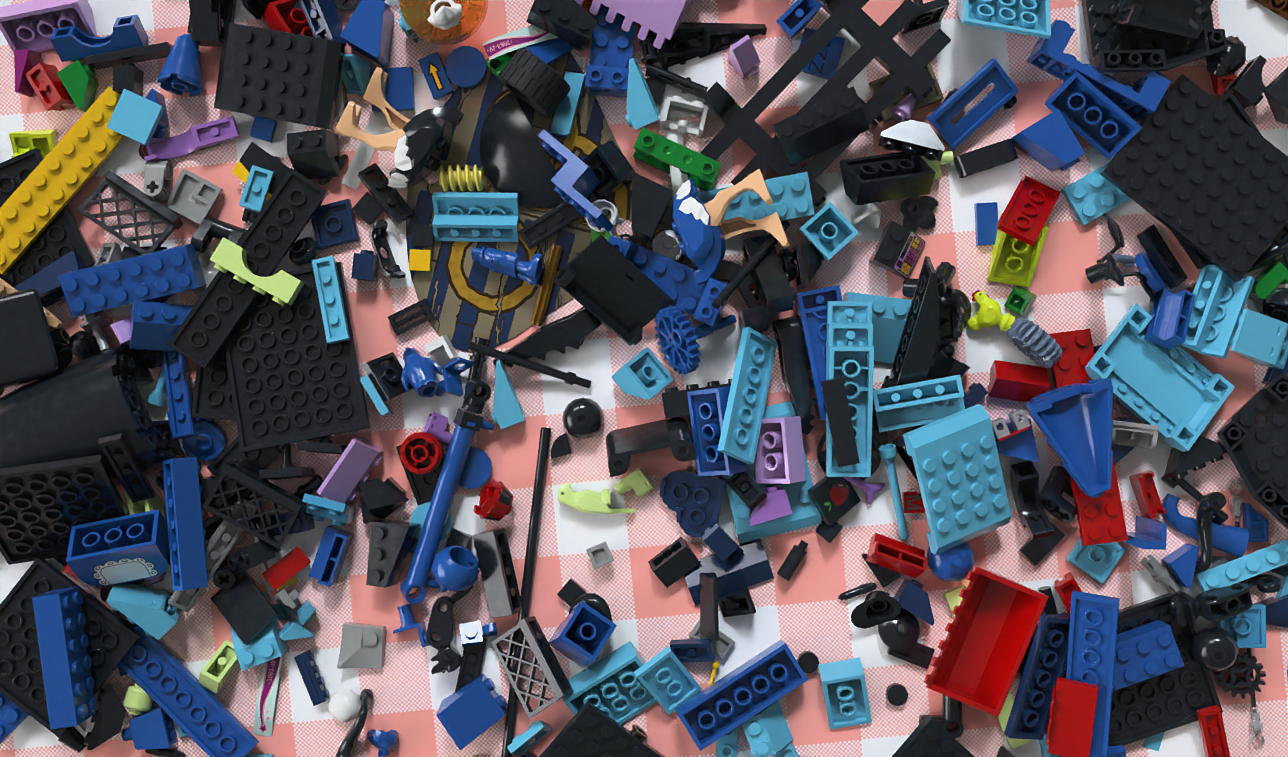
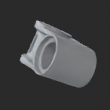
[143,161,173,203]

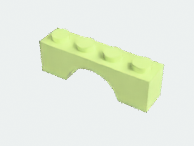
[210,237,304,306]

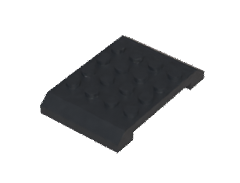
[214,23,345,130]

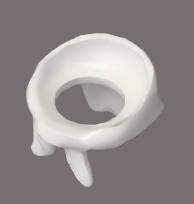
[586,200,624,235]

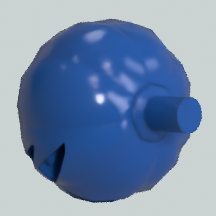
[927,542,975,582]
[432,546,479,592]

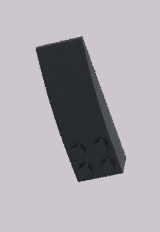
[890,256,939,386]

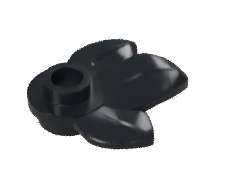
[900,195,939,233]

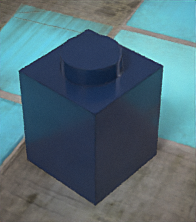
[351,250,379,282]

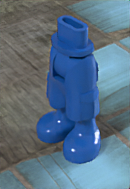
[471,247,545,287]

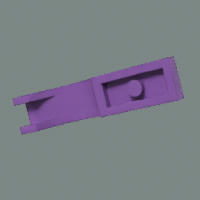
[140,116,241,162]

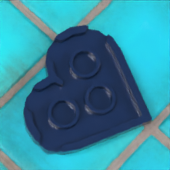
[660,470,726,537]

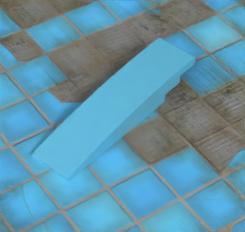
[826,301,874,477]

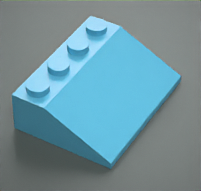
[957,0,1051,39]
[843,292,912,363]
[563,640,657,724]

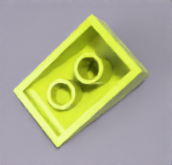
[987,213,1048,287]

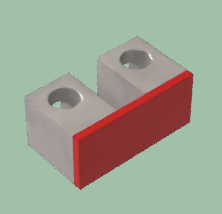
[991,409,1032,441]

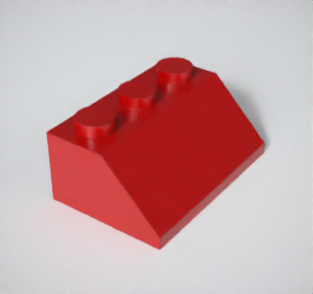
[262,0,314,37]

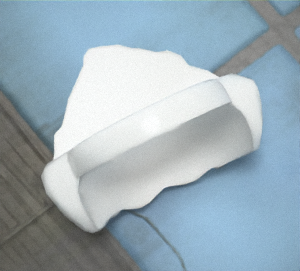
[427,0,462,30]
[851,203,882,228]

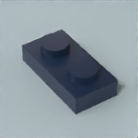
[669,639,715,662]

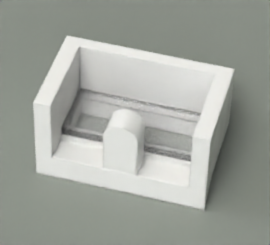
[661,96,709,138]

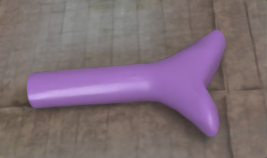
[844,477,885,505]

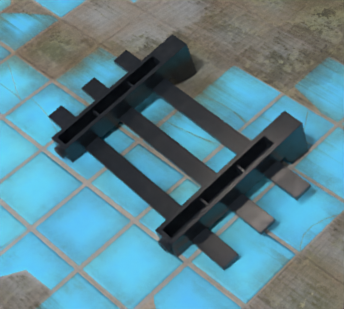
[700,0,951,208]

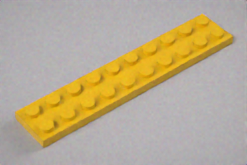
[0,86,127,275]

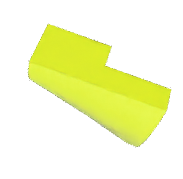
[8,129,57,158]

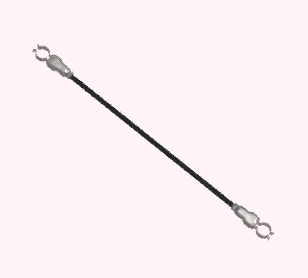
[1226,479,1265,750]

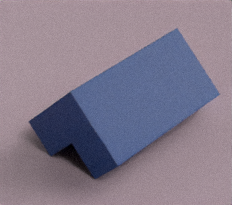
[1144,289,1195,349]
[309,525,354,587]

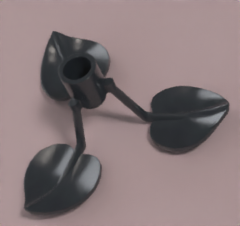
[1085,213,1155,302]

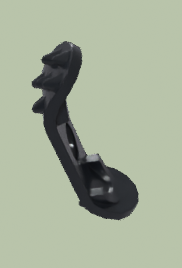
[369,219,406,279]

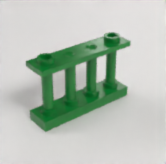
[633,127,722,191]

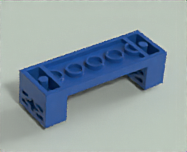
[585,4,636,98]
[1026,19,1171,121]
[609,235,729,326]
[794,285,843,420]

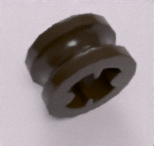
[629,724,648,740]

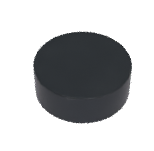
[797,651,819,673]
[886,683,908,706]

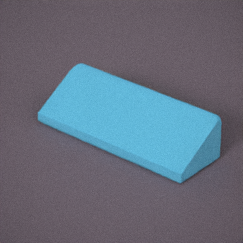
[550,72,585,139]

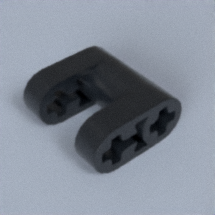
[190,216,247,253]
[1037,466,1077,523]

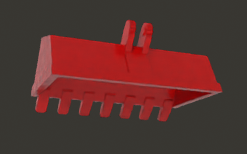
[923,567,1049,717]

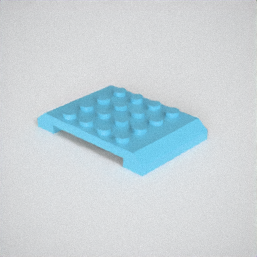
[1085,303,1235,452]
[723,401,822,543]
[903,404,1012,555]

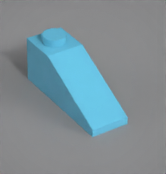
[491,359,525,430]

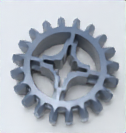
[1007,318,1062,368]

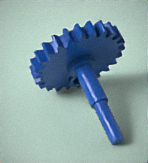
[654,306,736,375]

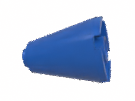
[157,34,203,97]

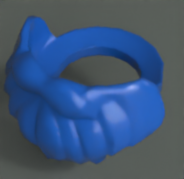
[366,729,398,757]

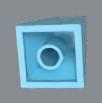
[611,347,674,400]

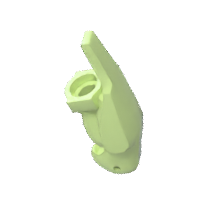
[558,483,635,514]

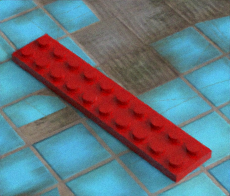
[1050,329,1128,546]

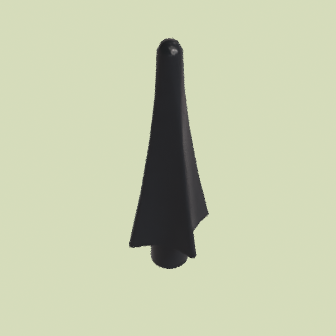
[1246,242,1288,274]

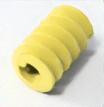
[439,165,484,192]

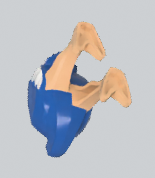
[672,168,790,285]

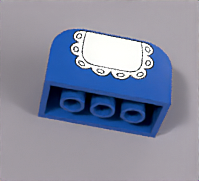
[66,509,170,587]

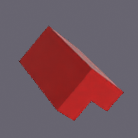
[987,360,1050,403]
[866,533,928,579]

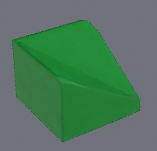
[1004,286,1037,316]

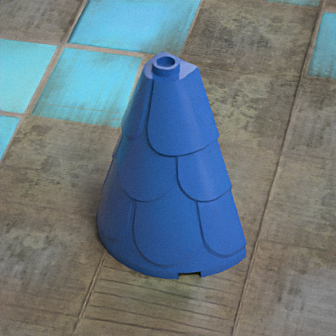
[1026,378,1113,498]

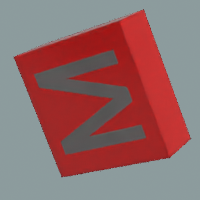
[902,491,925,513]

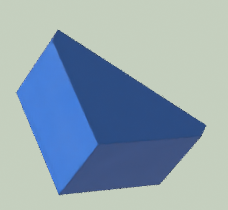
[1162,543,1199,589]

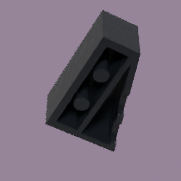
[189,0,227,47]
[526,0,597,49]
[366,519,421,588]

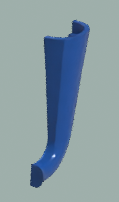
[1162,493,1249,558]

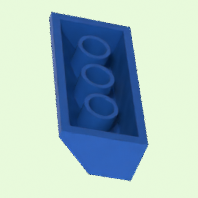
[1044,70,1142,160]
[687,386,747,476]

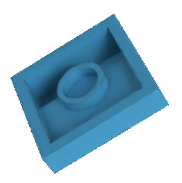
[302,493,356,527]
[1213,604,1266,648]

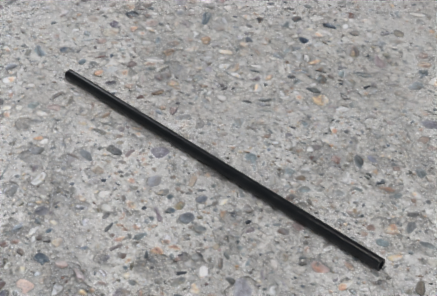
[501,427,551,757]

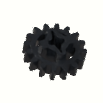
[1214,652,1266,699]

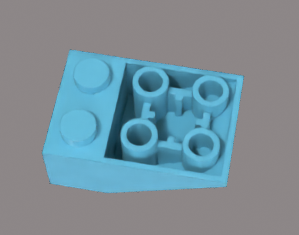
[1231,308,1288,370]
[106,583,181,640]

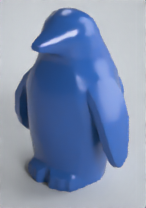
[401,347,443,398]

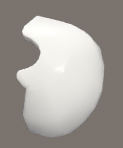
[652,230,682,261]
[329,689,361,722]

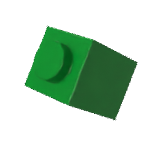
[57,60,99,112]

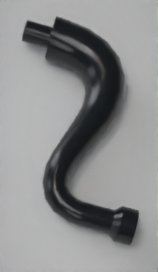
[1195,492,1226,573]
[335,689,373,757]

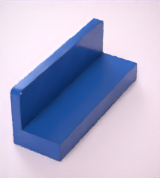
[1122,516,1167,550]

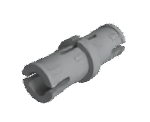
[1141,554,1181,594]

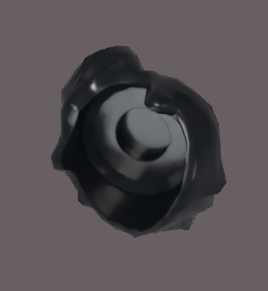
[1205,35,1247,77]

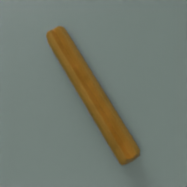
[531,244,563,326]

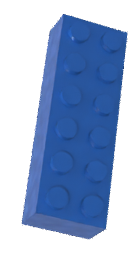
[58,243,206,318]
[32,586,97,729]
[675,640,808,751]

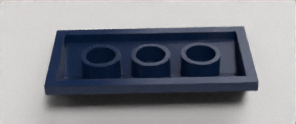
[684,539,774,606]

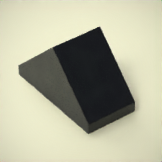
[718,587,756,617]

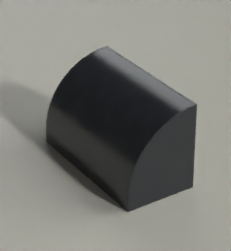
[648,537,701,588]

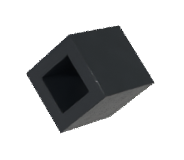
[113,63,144,96]

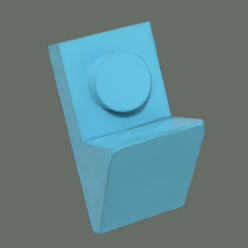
[279,600,316,641]

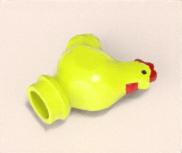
[967,290,1015,332]

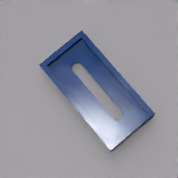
[926,58,1019,150]

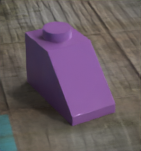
[748,485,792,526]

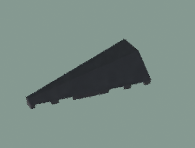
[658,22,767,70]

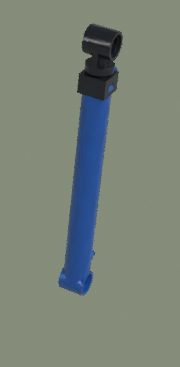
[400,378,494,604]

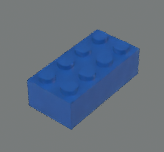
[1113,620,1184,691]

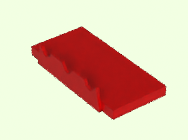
[996,176,1061,247]
[1046,677,1099,757]

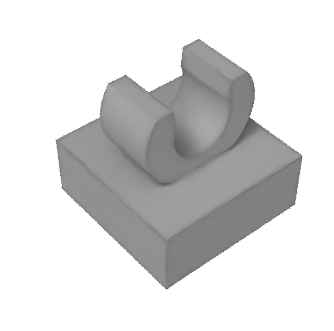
[586,541,614,569]
[272,589,301,609]

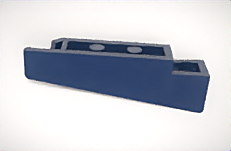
[299,0,347,46]

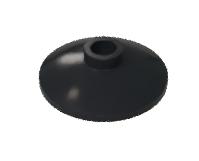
[878,608,920,650]

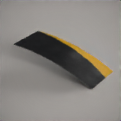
[232,142,290,199]

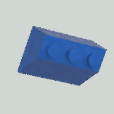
[129,301,194,352]

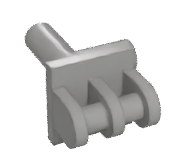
[80,313,112,353]

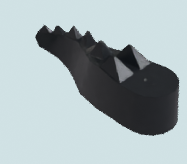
[493,307,602,368]
[772,316,816,435]

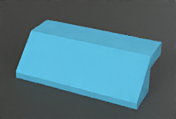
[432,192,519,242]
[1179,264,1255,359]
[873,375,965,432]

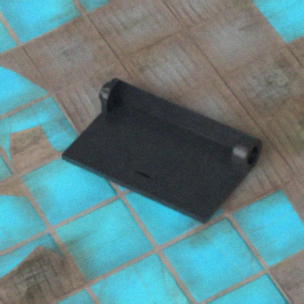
[554,235,674,346]

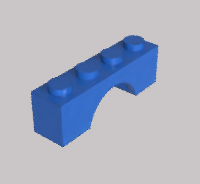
[50,14,148,62]

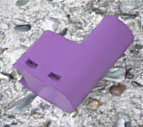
[423,412,453,446]

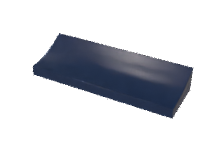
[1004,612,1070,740]

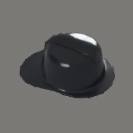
[851,590,901,629]

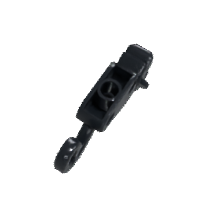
[1170,574,1283,627]
[426,585,474,675]

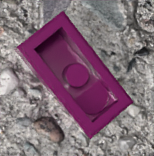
[14,49,41,97]

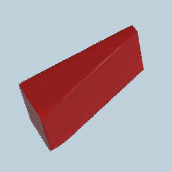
[261,546,311,590]

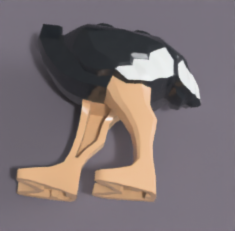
[335,67,464,189]

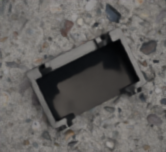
[606,417,696,477]

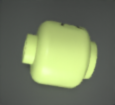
[123,682,154,715]

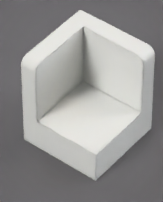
[424,335,459,366]

